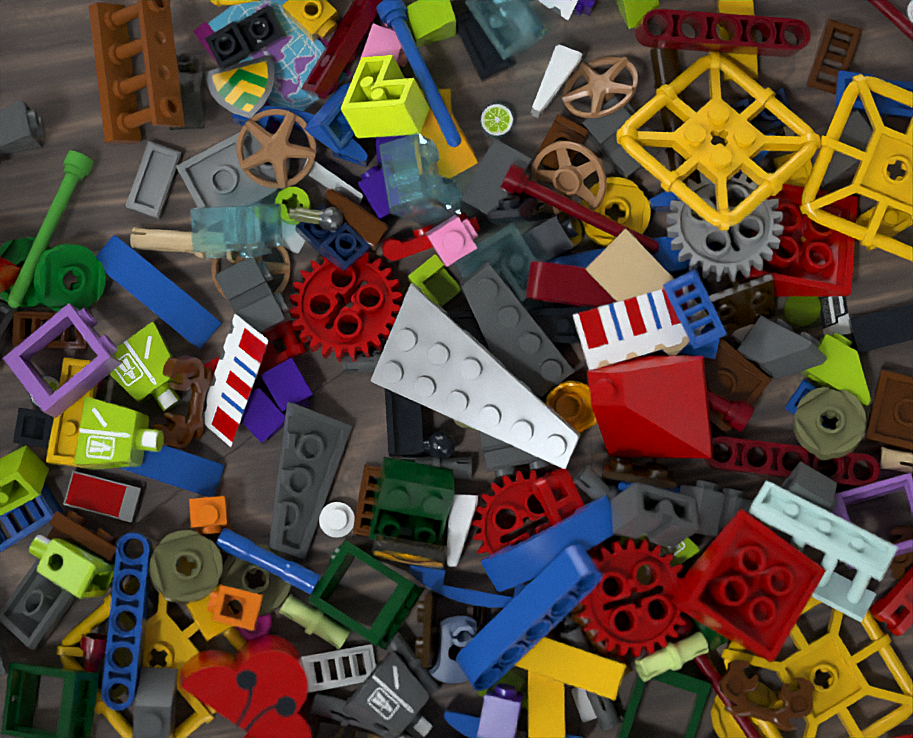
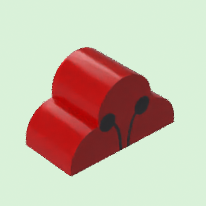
[180,635,312,738]

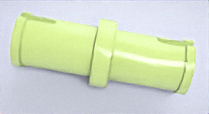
[279,593,351,650]
[635,631,709,682]

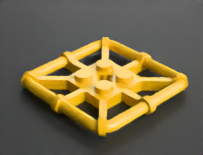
[616,51,821,231]
[799,74,913,262]
[56,576,248,738]
[721,597,913,738]

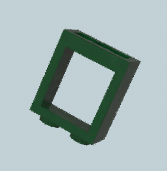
[308,540,424,650]
[1,662,99,738]
[615,669,711,738]

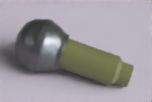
[289,207,343,232]

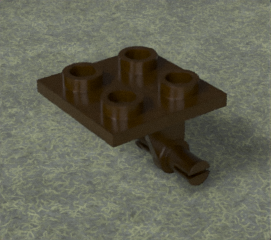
[698,243,775,337]
[601,456,676,494]
[416,593,488,667]

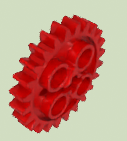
[289,252,404,362]
[471,470,564,585]
[576,539,686,657]

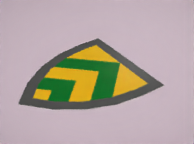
[204,55,275,119]

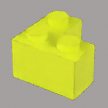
[340,55,430,138]

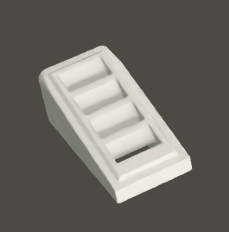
[531,44,583,118]
[446,495,478,566]
[301,644,376,693]

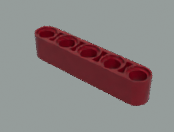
[634,9,811,57]
[526,261,697,308]
[703,437,880,487]

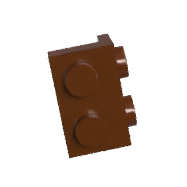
[46,509,117,561]

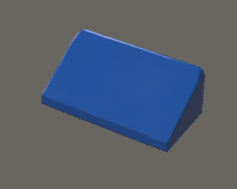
[304,83,354,153]

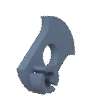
[429,616,477,684]

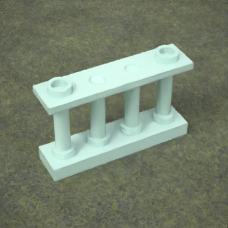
[749,481,898,622]

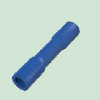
[216,528,321,594]

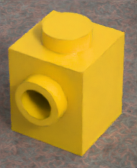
[282,0,338,42]

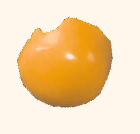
[545,381,597,433]

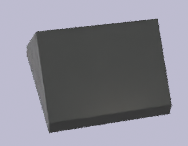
[0,559,78,650]

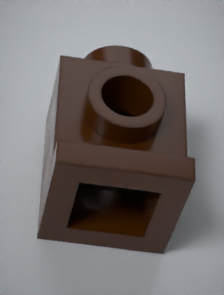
[536,114,589,171]

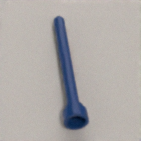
[376,0,461,147]

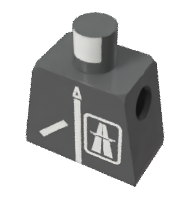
[342,652,433,738]

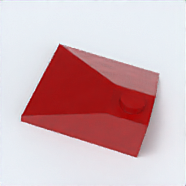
[737,183,858,297]
[587,356,714,459]
[670,510,826,662]

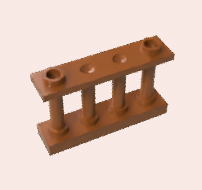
[89,0,185,144]

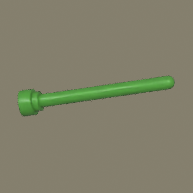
[7,151,94,308]

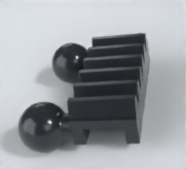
[385,388,456,459]

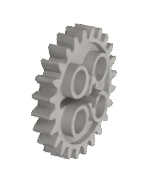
[667,173,783,282]

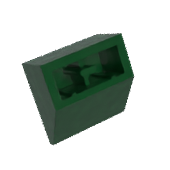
[368,457,455,551]

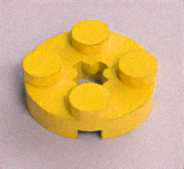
[580,177,651,248]

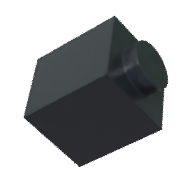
[521,211,583,262]

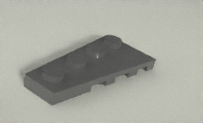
[460,261,575,398]
[269,402,352,560]

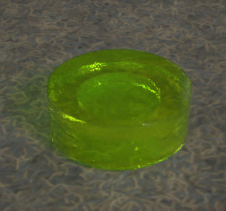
[784,296,821,326]

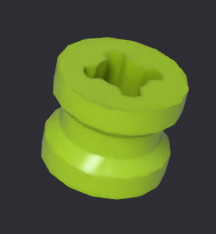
[275,187,311,225]

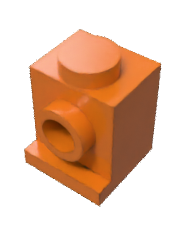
[189,496,231,535]
[207,585,264,631]

